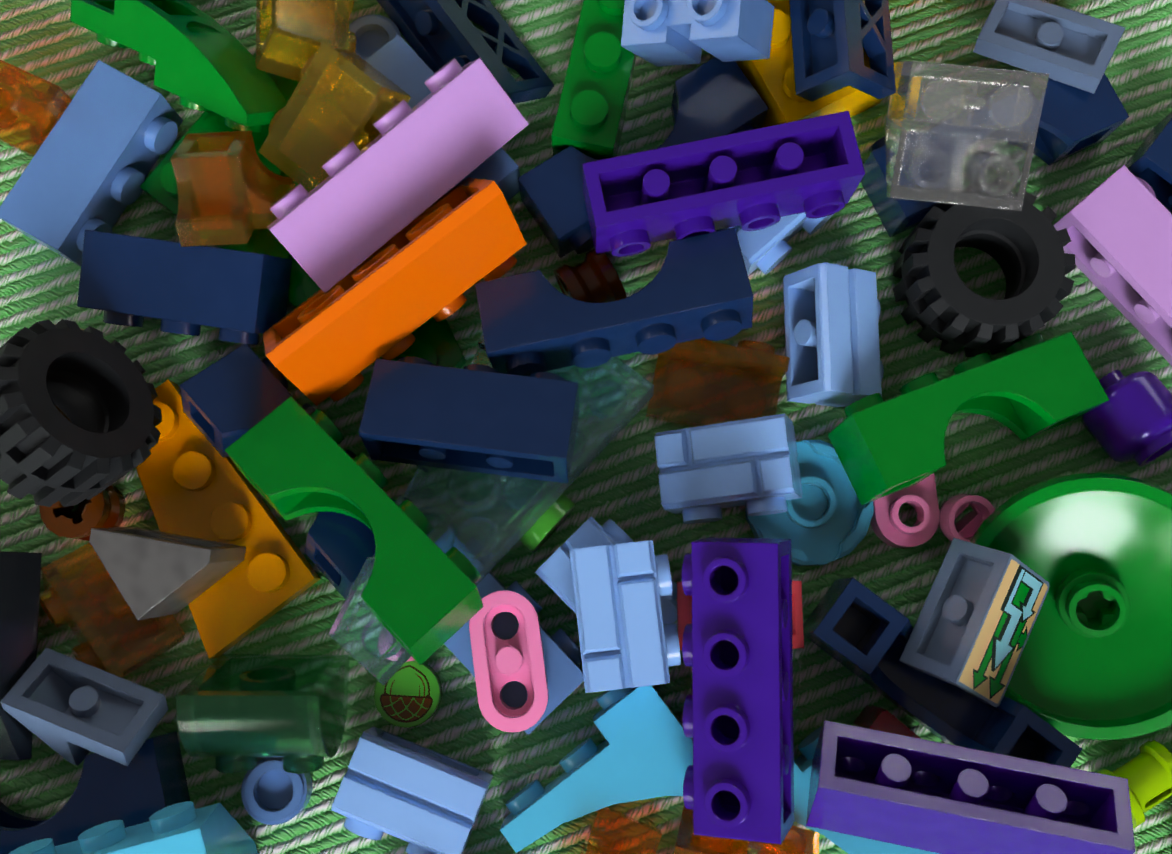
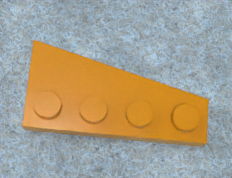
[136,379,320,659]

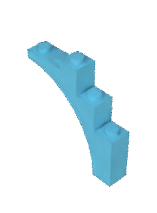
[500,686,940,854]

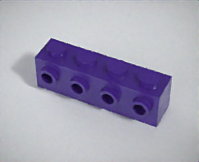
[582,111,865,257]
[682,537,794,844]
[806,720,1135,854]

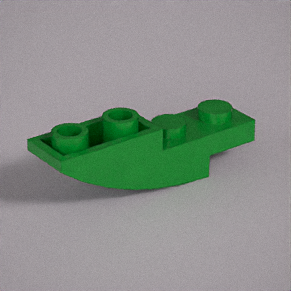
[70,0,292,133]

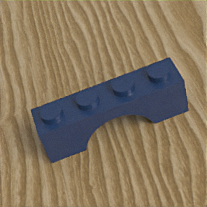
[518,57,769,258]
[861,73,1129,237]
[475,228,753,376]
[180,344,399,600]
[803,577,1082,767]
[0,731,190,854]

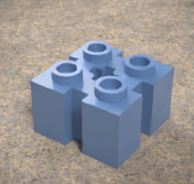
[621,0,775,67]

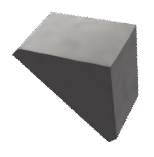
[89,527,246,620]

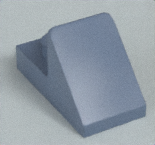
[0,648,168,766]

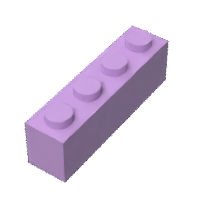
[267,58,529,293]
[1053,165,1172,366]

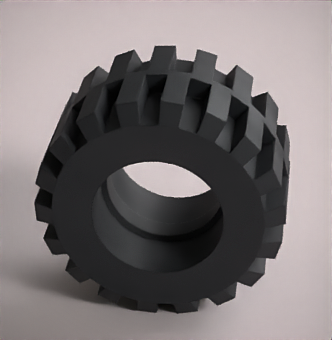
[892,183,1076,357]
[0,319,162,507]

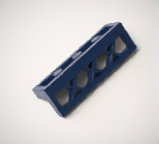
[377,0,554,104]
[789,0,896,102]

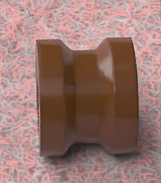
[554,248,627,303]
[39,485,125,541]

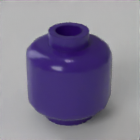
[1082,370,1172,467]

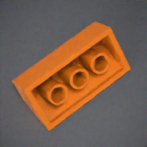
[263,177,527,406]

